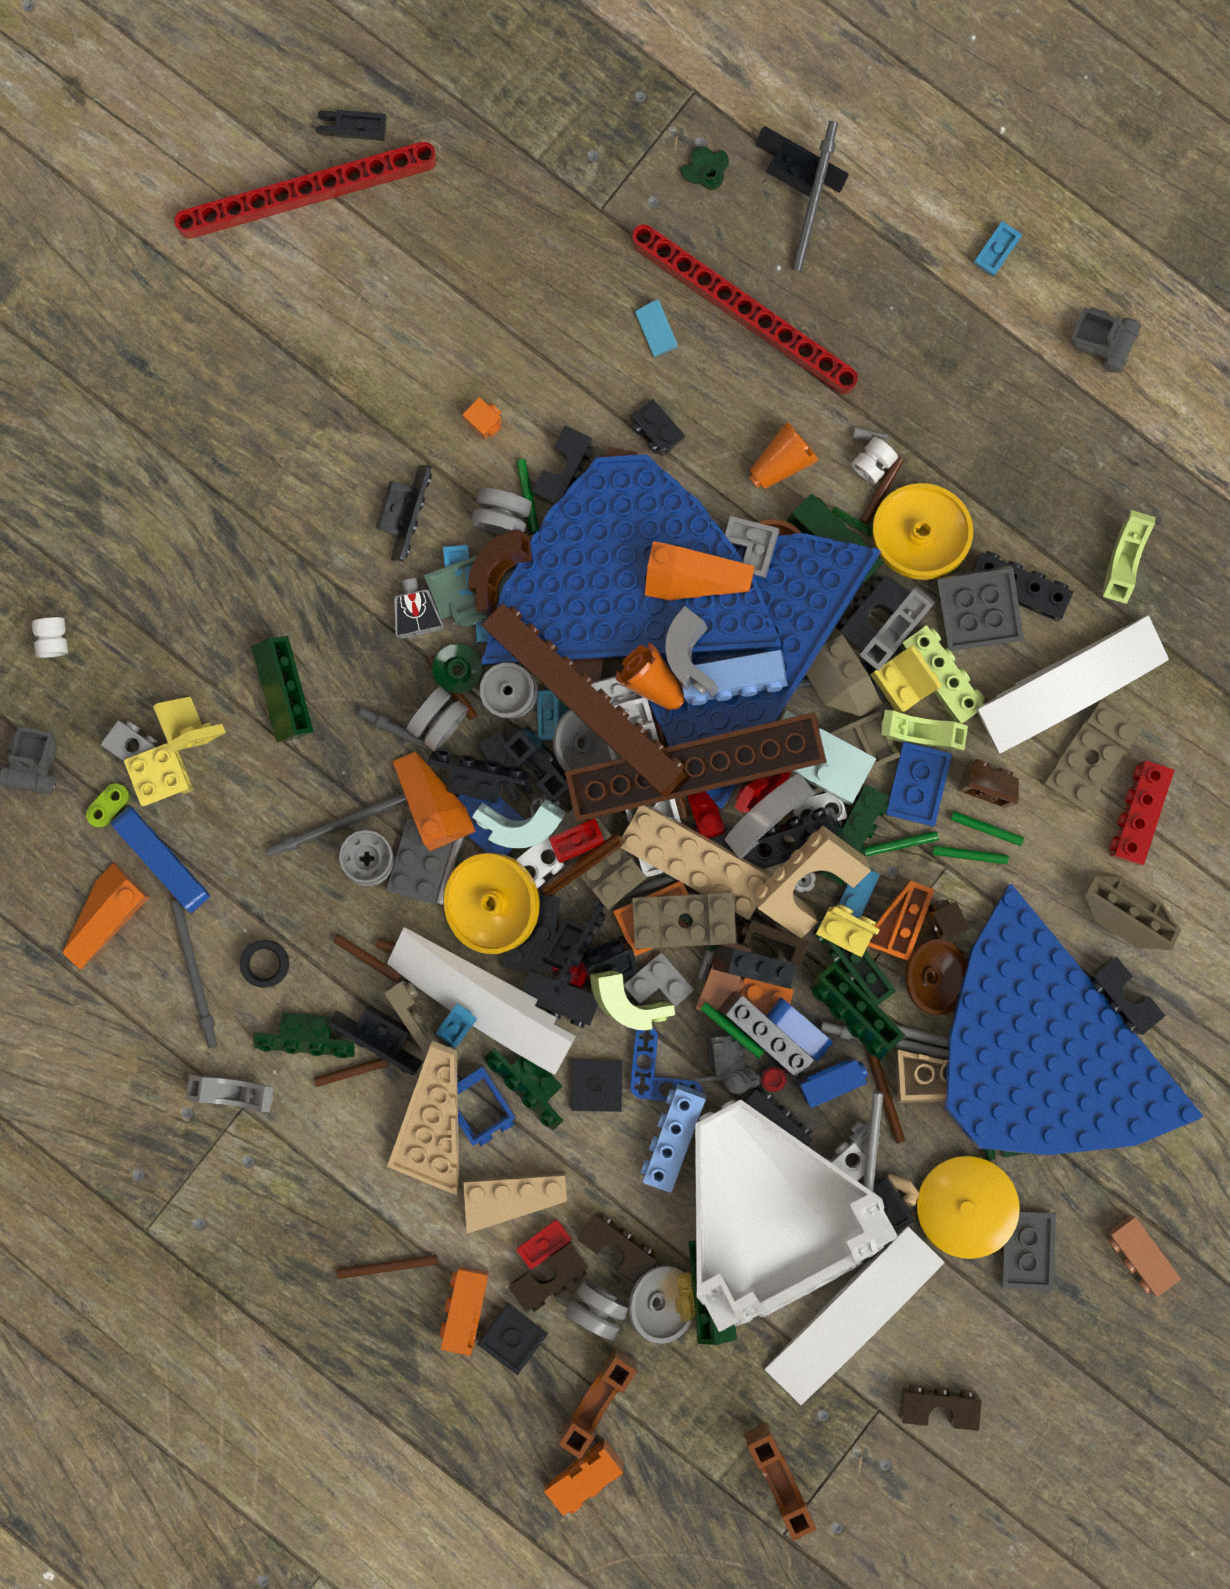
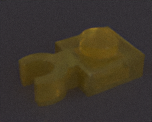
[675,1273,695,1322]

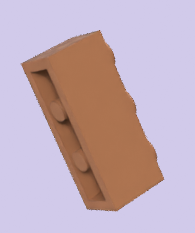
[695,944,752,1011]
[1106,1214,1181,1297]

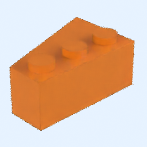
[867,881,935,961]
[439,1266,489,1356]
[544,1438,623,1516]

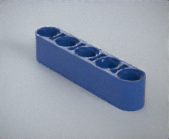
[110,806,211,914]

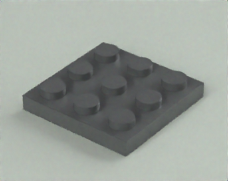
[937,565,1024,651]

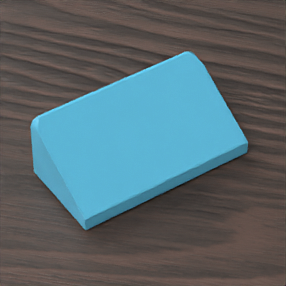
[635,299,677,357]
[537,690,568,740]

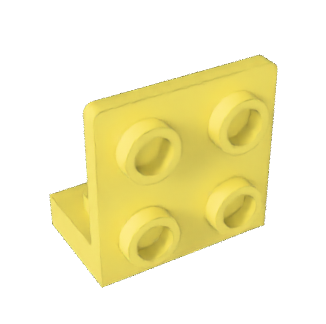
[870,645,942,713]
[153,697,226,752]
[124,743,193,806]
[816,904,880,957]

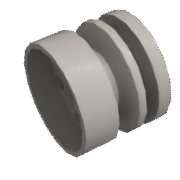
[339,830,394,887]

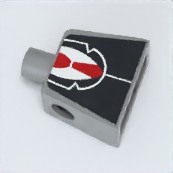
[394,578,445,640]

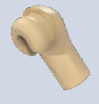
[889,1174,919,1206]

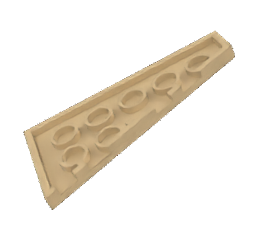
[387,1041,460,1195]

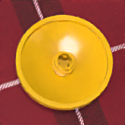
[872,483,973,580]
[444,853,539,954]
[917,1156,1020,1259]

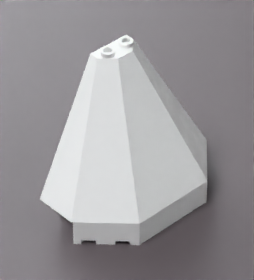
[695,1100,898,1332]

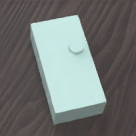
[781,710,876,805]

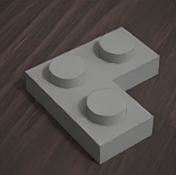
[725,516,780,579]
[624,953,694,1007]

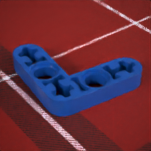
[630,1027,703,1101]

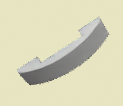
[724,773,815,859]

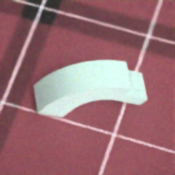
[472,799,566,848]

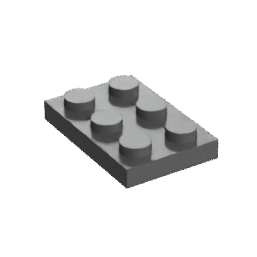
[386,818,453,905]
[1001,1211,1056,1290]

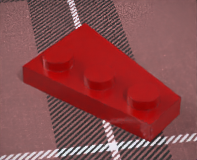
[734,772,791,812]

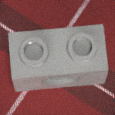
[101,720,160,761]

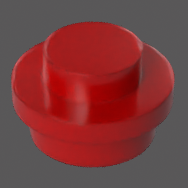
[761,1067,786,1092]

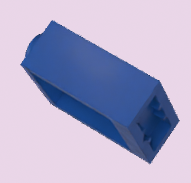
[797,1057,868,1108]
[457,1066,516,1146]

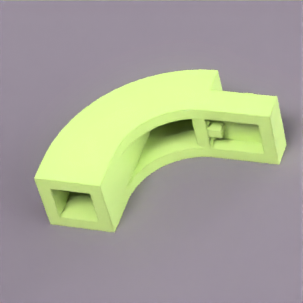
[1103,510,1156,604]
[881,710,968,750]
[590,970,675,1030]

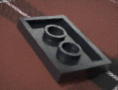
[502,895,561,973]

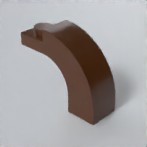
[468,529,532,617]

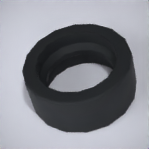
[239,940,290,988]

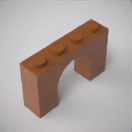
[559,1346,637,1459]
[744,1422,817,1541]

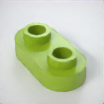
[86,784,130,827]

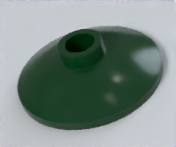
[432,644,482,694]

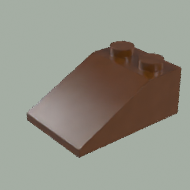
[958,759,1019,808]

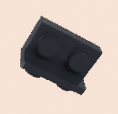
[630,399,685,457]
[581,936,638,989]

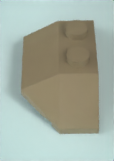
[806,627,882,717]
[1085,875,1181,950]

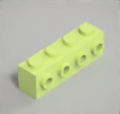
[900,625,985,724]

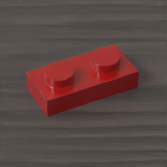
[687,792,726,839]
[549,818,605,863]
[516,1219,572,1270]

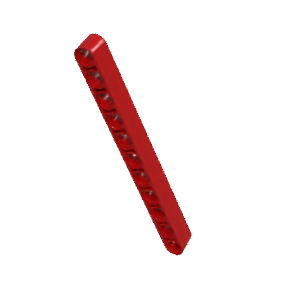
[174,141,437,239]
[632,224,858,394]

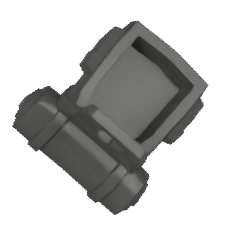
[1071,307,1141,373]
[0,727,58,795]
[694,1034,761,1094]

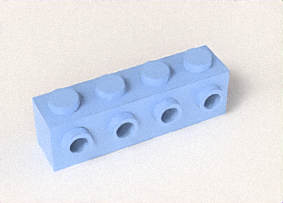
[683,650,788,705]
[640,1083,706,1193]

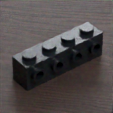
[971,551,1074,622]

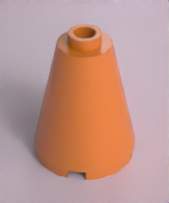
[749,422,819,489]
[616,643,685,710]

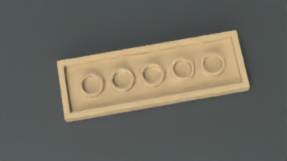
[621,805,772,920]

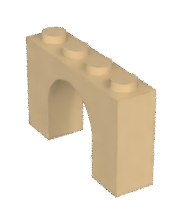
[753,826,871,938]

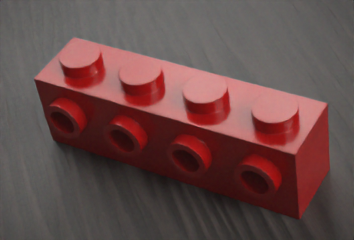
[1109,760,1175,866]

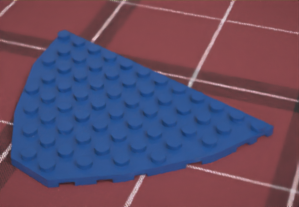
[482,454,782,666]
[648,533,881,809]
[944,884,1203,1156]

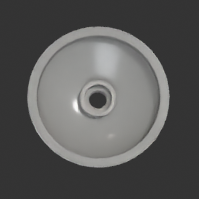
[553,710,611,771]
[629,1266,695,1343]

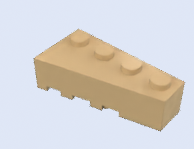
[894,1050,948,1103]
[464,1173,567,1234]

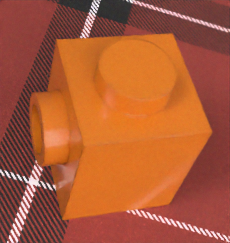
[462,397,502,440]

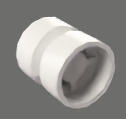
[851,437,898,485]
[31,617,68,658]

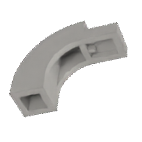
[860,587,935,671]
[666,606,719,698]
[186,1074,273,1112]

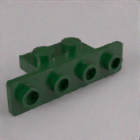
[253,1012,355,1058]
[484,1048,563,1131]

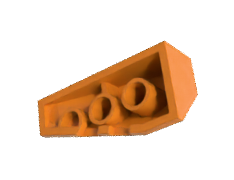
[645,541,755,601]
[393,751,476,851]
[62,862,150,970]

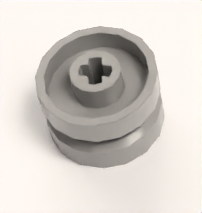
[470,488,532,535]
[480,663,539,719]
[406,687,468,752]
[565,1280,629,1340]

